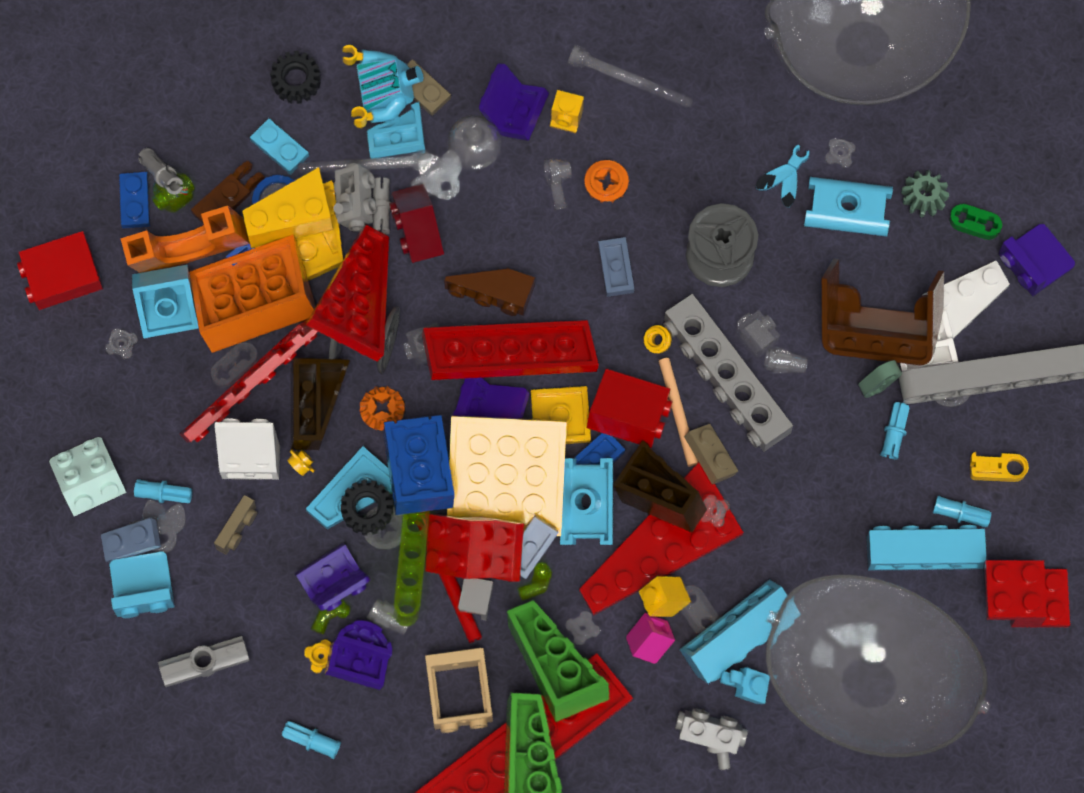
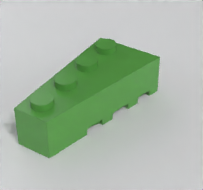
[507,600,609,722]
[504,693,562,793]

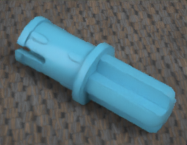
[880,402,909,460]
[134,479,192,503]
[933,496,991,527]
[282,721,341,759]

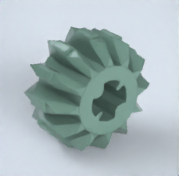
[901,170,949,218]

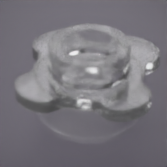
[825,139,855,168]
[105,328,138,359]
[701,495,730,527]
[566,611,600,645]

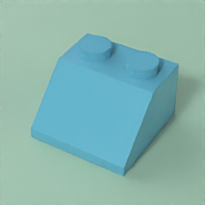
[132,265,199,338]

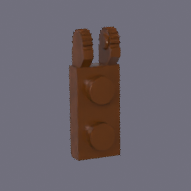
[190,161,265,225]

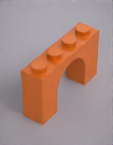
[120,206,250,273]

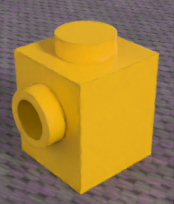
[639,576,691,617]

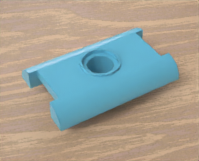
[804,177,893,236]
[560,458,613,545]

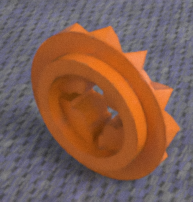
[585,160,629,203]
[360,386,405,431]

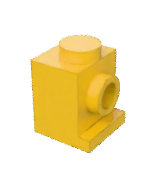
[550,90,584,133]

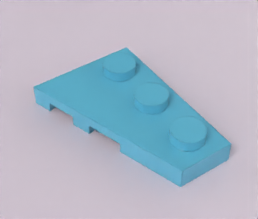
[306,447,392,530]

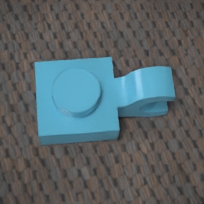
[720,668,770,704]

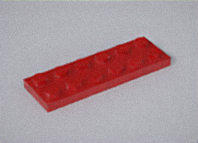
[422,320,599,380]

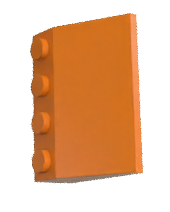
[189,235,315,353]

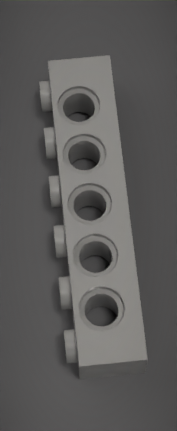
[663,294,793,452]

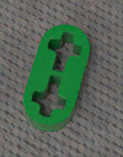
[949,204,1002,240]

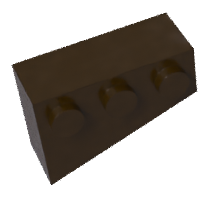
[290,358,350,450]
[613,440,707,532]

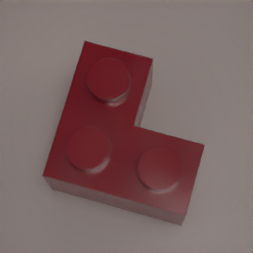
[389,184,444,263]

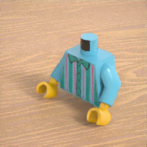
[343,45,423,128]

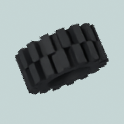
[270,51,321,104]
[341,480,393,535]

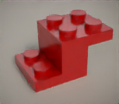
[425,514,524,582]
[984,560,1070,627]

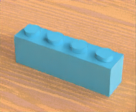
[867,525,987,570]
[680,580,798,684]

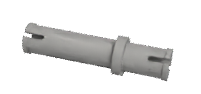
[138,148,183,194]

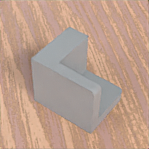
[458,579,493,621]

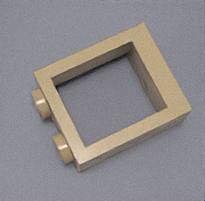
[425,648,493,733]

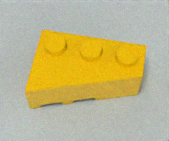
[243,167,333,248]

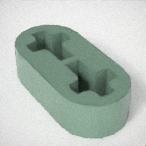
[858,360,902,398]

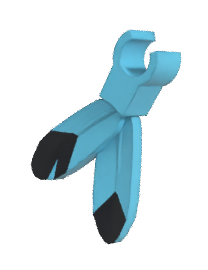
[756,145,810,208]

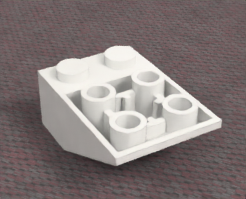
[215,419,280,480]

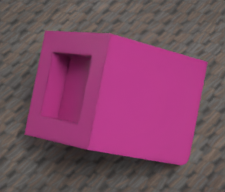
[626,613,675,664]

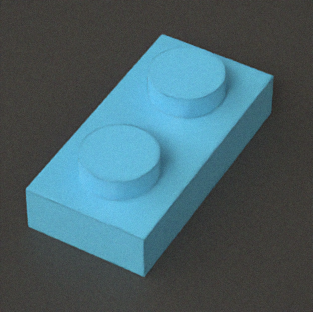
[250,119,309,175]

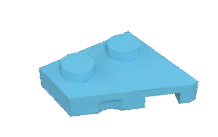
[367,102,425,159]

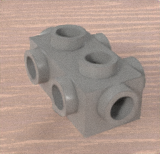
[333,163,377,232]
[675,708,748,770]

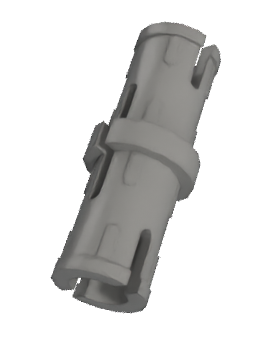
[373,177,391,235]

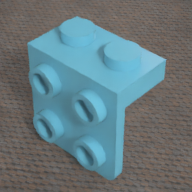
[110,552,175,618]

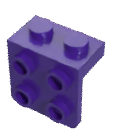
[479,63,549,141]
[998,224,1075,296]
[453,378,529,419]
[294,543,370,611]

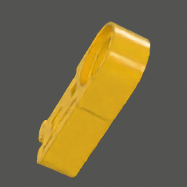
[970,452,1029,482]

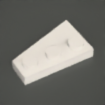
[922,260,1010,339]

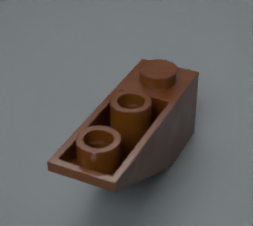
[444,268,535,316]

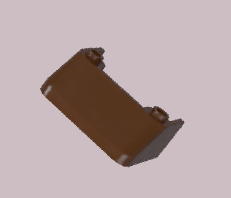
[822,258,944,365]

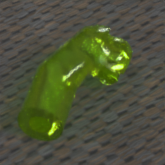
[517,562,552,601]
[311,600,350,635]

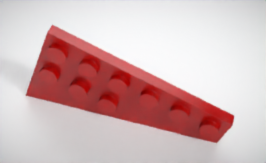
[306,225,389,362]
[179,319,318,442]
[579,463,744,616]

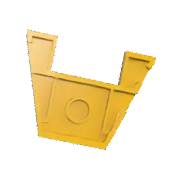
[244,180,343,281]

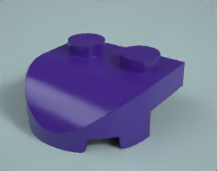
[325,620,392,690]

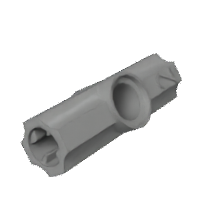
[158,636,250,687]

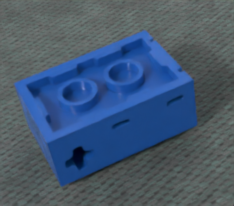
[383,415,454,515]

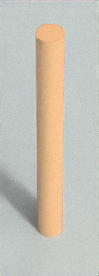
[659,358,698,467]

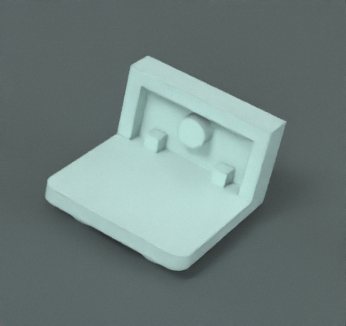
[49,437,126,516]

